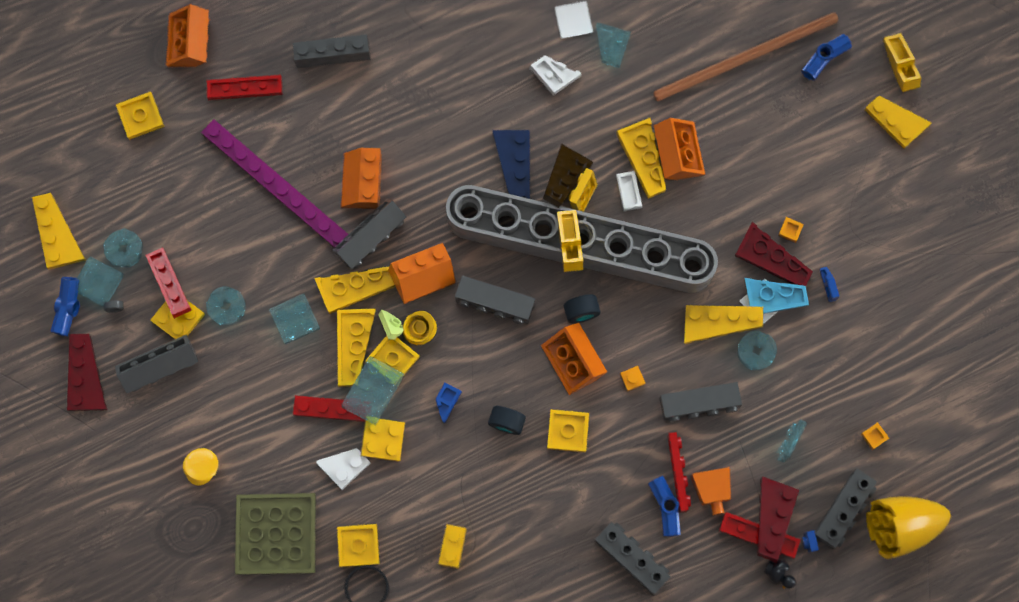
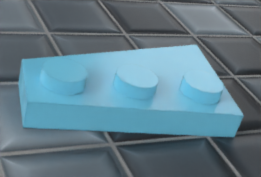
[745,278,809,314]

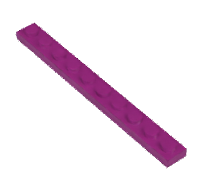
[201,119,348,248]

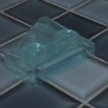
[596,22,631,68]

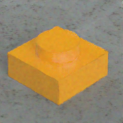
[778,217,804,243]
[620,366,646,392]
[861,422,889,450]

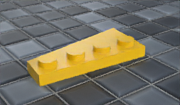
[616,118,666,199]
[32,193,86,270]
[314,266,395,314]
[684,305,763,344]
[337,309,376,387]

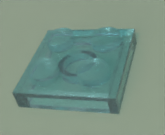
[77,257,124,307]
[269,294,320,345]
[777,419,807,463]

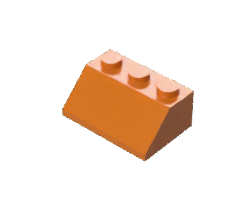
[166,4,209,67]
[654,117,705,180]
[341,148,382,209]
[388,243,456,304]
[541,323,607,395]

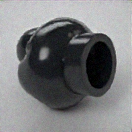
[765,560,796,589]

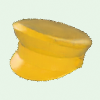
[403,311,437,345]
[183,448,218,486]

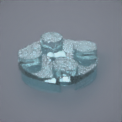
[103,228,143,267]
[206,286,246,325]
[738,331,777,370]

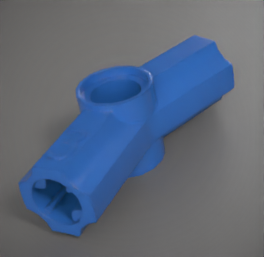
[801,34,852,81]
[50,277,80,336]
[648,476,681,537]

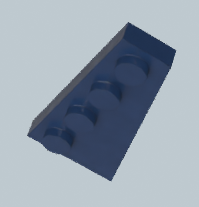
[492,130,530,199]

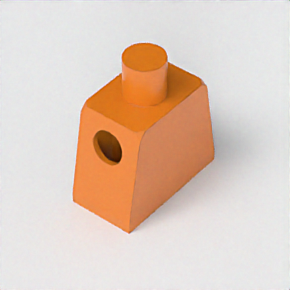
[691,467,731,515]

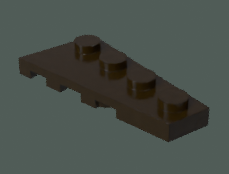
[543,144,593,208]

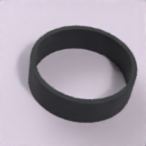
[344,565,389,602]

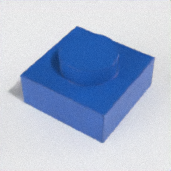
[802,530,819,553]

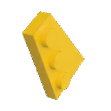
[865,96,932,149]

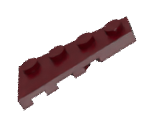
[735,222,813,286]
[67,334,107,411]
[757,476,799,562]

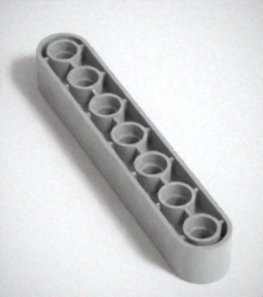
[446,185,718,293]

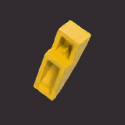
[883,33,922,92]
[557,210,583,272]

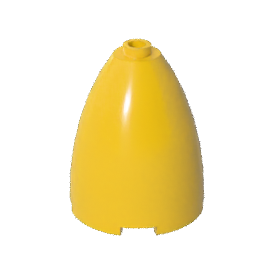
[866,497,951,559]

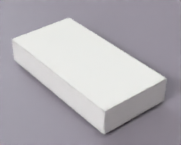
[616,171,642,212]

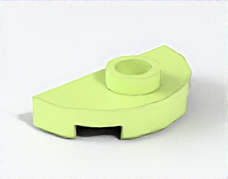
[378,310,403,340]

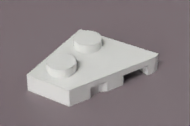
[530,56,581,95]
[316,448,371,490]

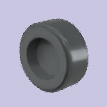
[104,300,124,313]

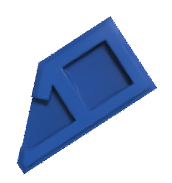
[820,267,839,302]
[436,382,462,423]

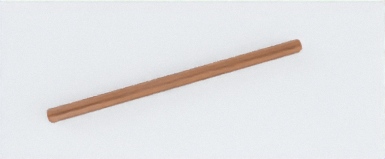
[654,12,839,101]

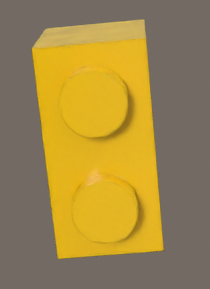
[438,524,467,569]

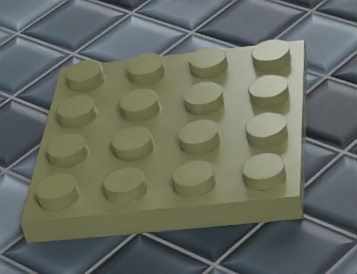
[235,493,316,575]

